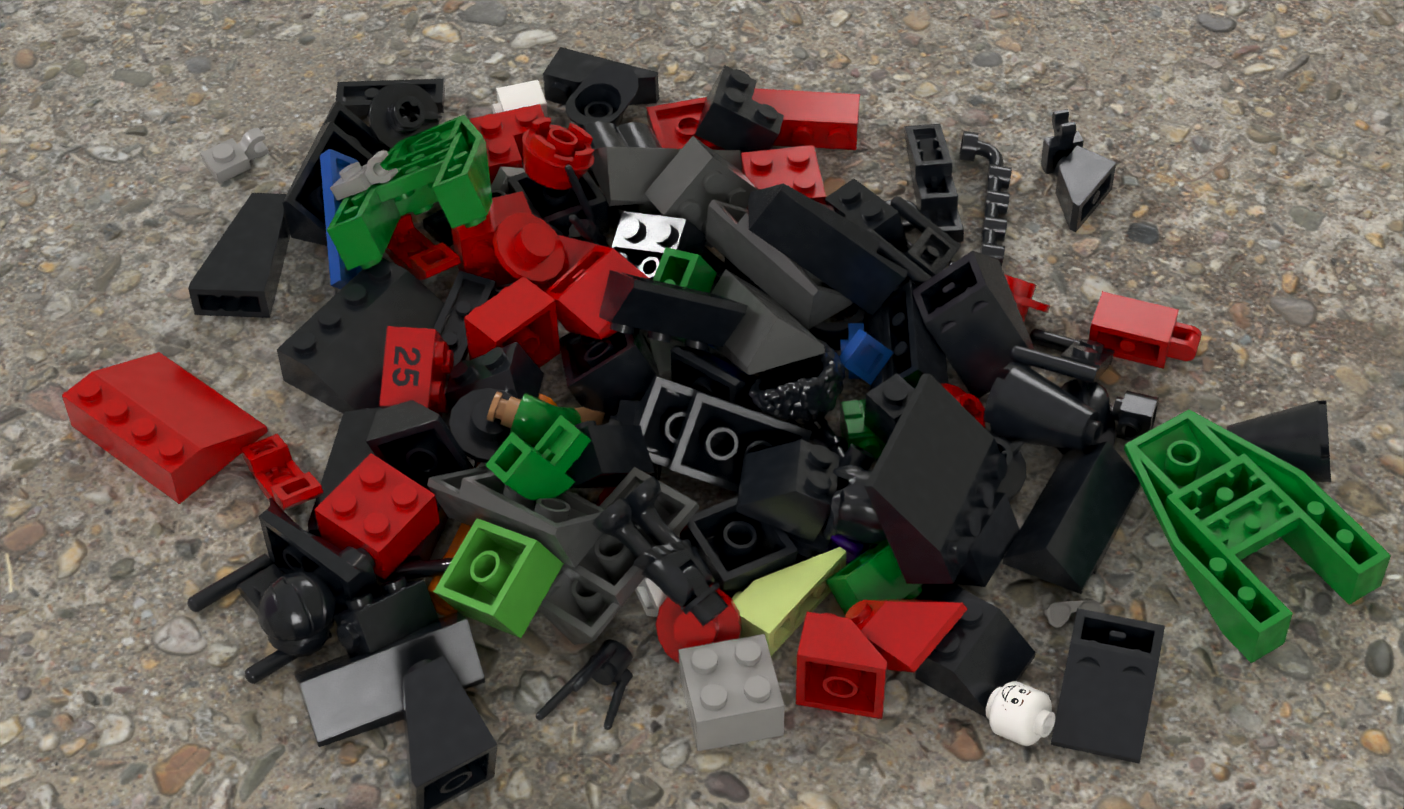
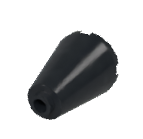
[984,361,1103,451]
[1227,400,1331,482]

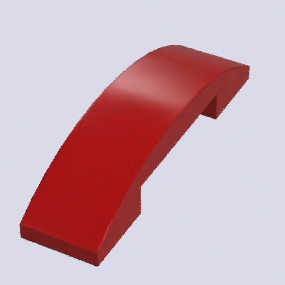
[385,213,461,280]
[240,434,323,511]

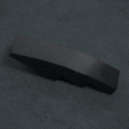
[904,124,964,242]

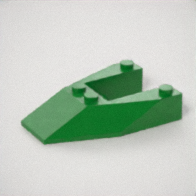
[327,115,493,270]
[1124,409,1391,663]

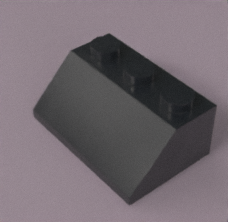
[599,270,748,351]

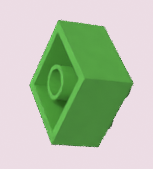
[433,518,564,638]

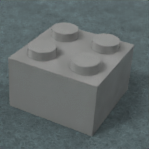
[679,634,784,751]

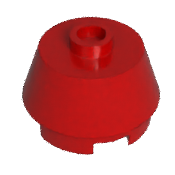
[522,117,595,190]

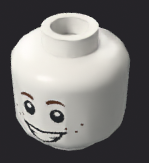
[986,681,1055,746]

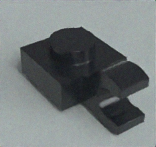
[1041,109,1084,174]

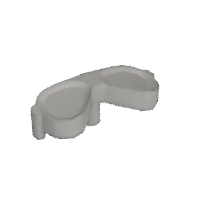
[1042,600,1105,628]

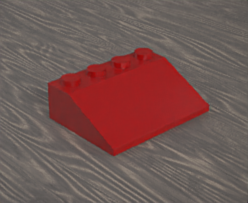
[62,352,268,504]

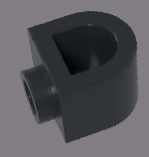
[1112,390,1159,441]

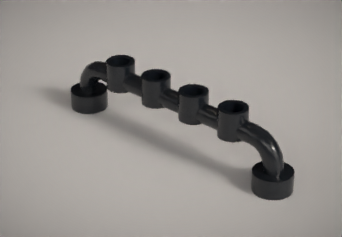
[949,131,1012,267]

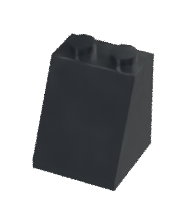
[403,655,498,809]

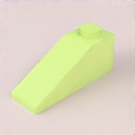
[731,547,846,656]

